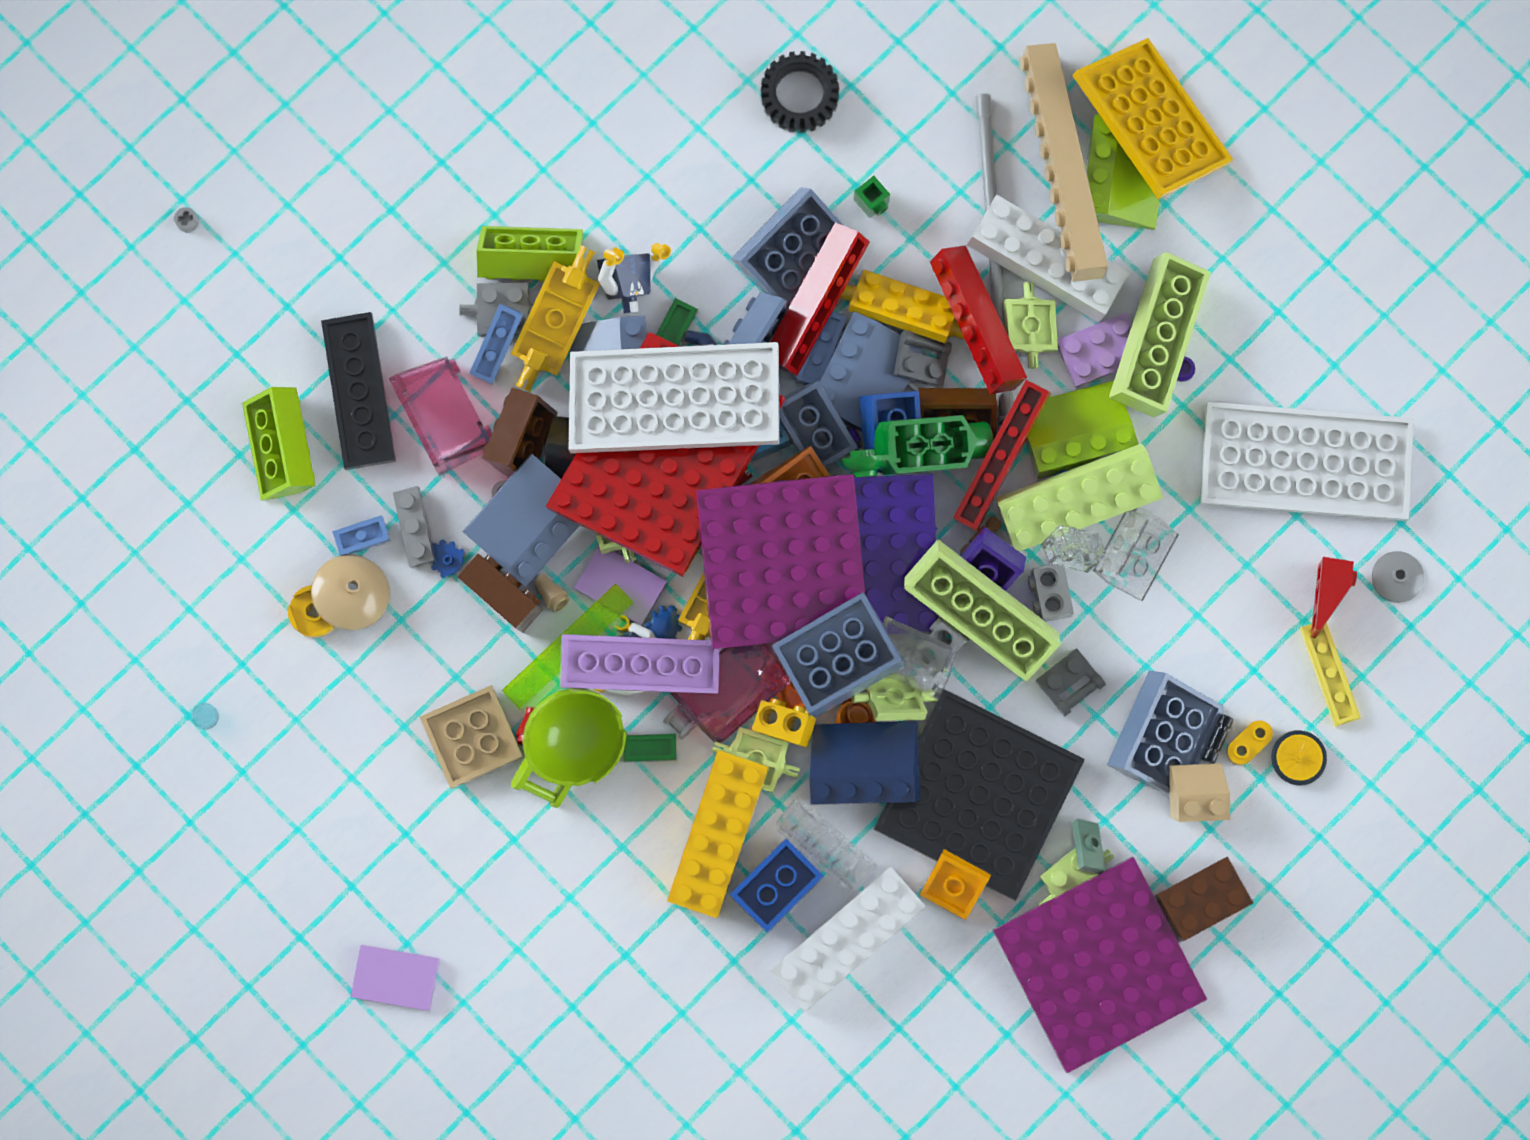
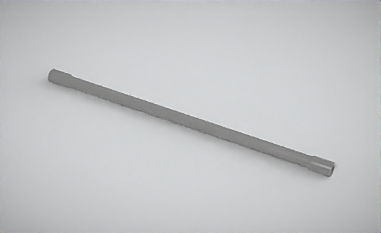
[975,94,1014,417]

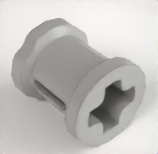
[663,705,698,740]

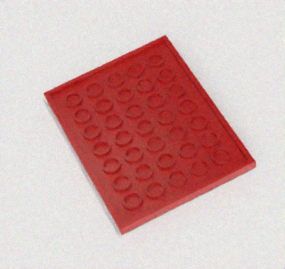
[546,332,785,577]

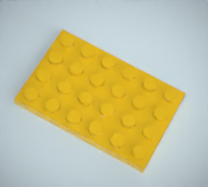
[1072,38,1233,199]

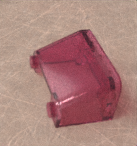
[389,356,492,476]
[669,643,791,743]

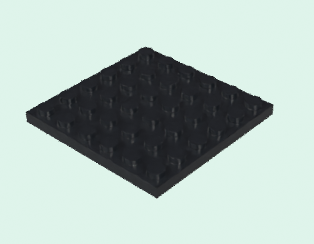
[874,689,1085,901]

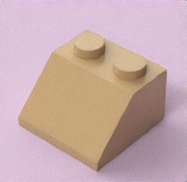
[1169,763,1230,822]

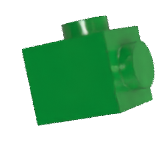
[854,175,890,218]

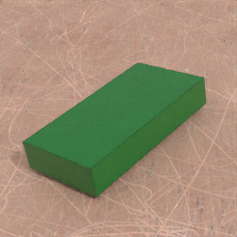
[656,298,698,346]
[624,734,677,762]

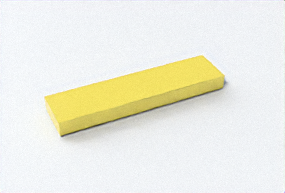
[1300,623,1361,727]

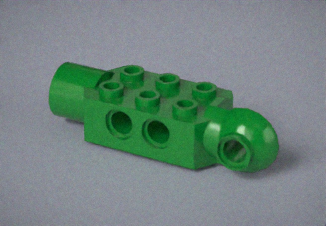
[842,415,993,477]

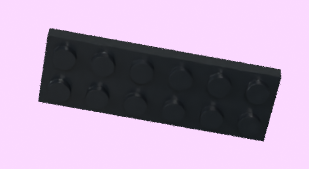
[321,312,396,470]

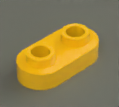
[1226,720,1273,765]

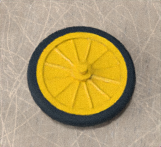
[1271,730,1327,786]

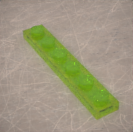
[502,583,634,710]

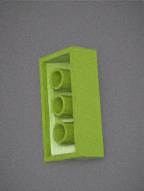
[476,226,583,282]
[242,387,316,501]

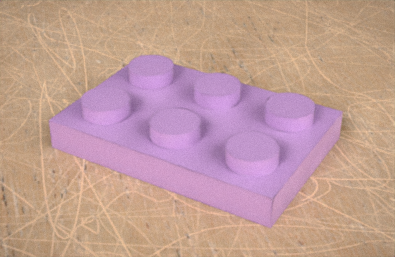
[1057,312,1132,389]

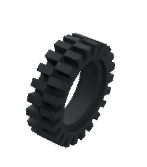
[761,51,839,133]

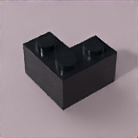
[545,416,577,479]

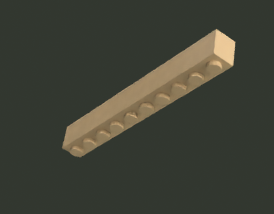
[1020,43,1108,282]

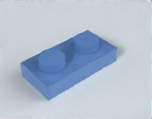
[332,515,391,556]

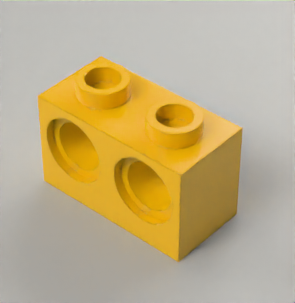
[752,698,817,748]

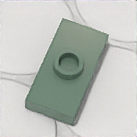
[1072,819,1106,874]

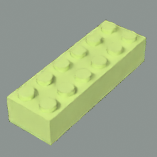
[1109,252,1211,418]
[995,444,1163,551]
[904,540,1061,682]

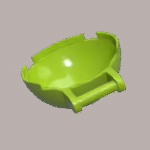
[511,688,626,808]

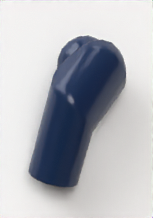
[686,330,718,346]

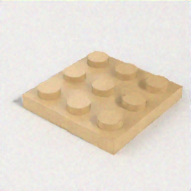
[420,685,523,789]

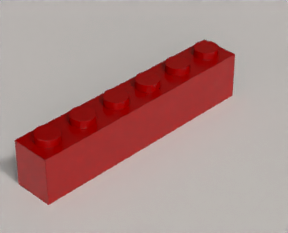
[770,222,870,376]
[930,245,1027,395]
[953,380,1051,531]

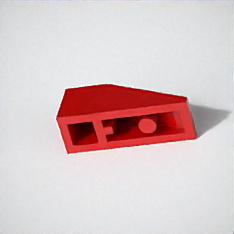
[1310,557,1357,639]

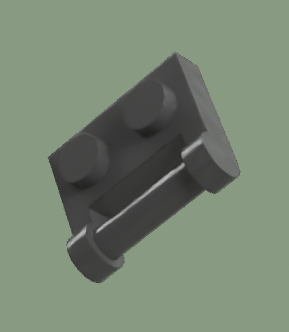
[894,330,952,388]
[1036,648,1106,717]

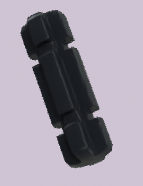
[1202,714,1234,764]

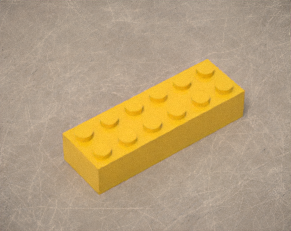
[667,750,769,918]

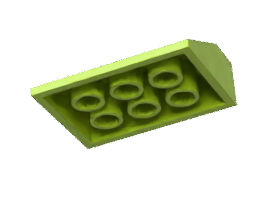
[1086,114,1159,230]
[1026,380,1139,479]

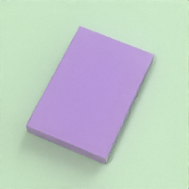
[574,546,667,626]
[351,945,440,1011]

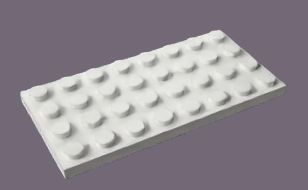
[569,342,779,453]
[1200,402,1414,521]

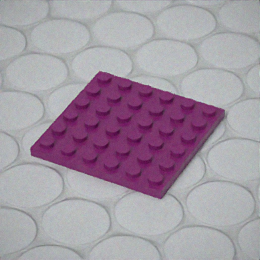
[696,474,865,649]
[992,857,1207,1073]

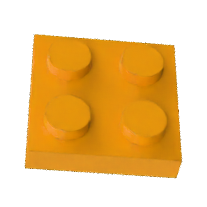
[919,849,991,920]

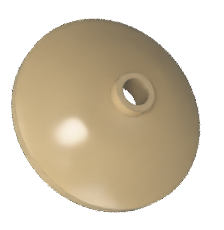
[311,555,390,630]

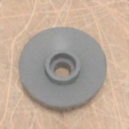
[1372,551,1424,603]

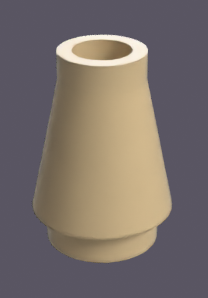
[533,574,570,612]

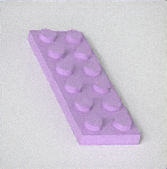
[560,634,720,694]

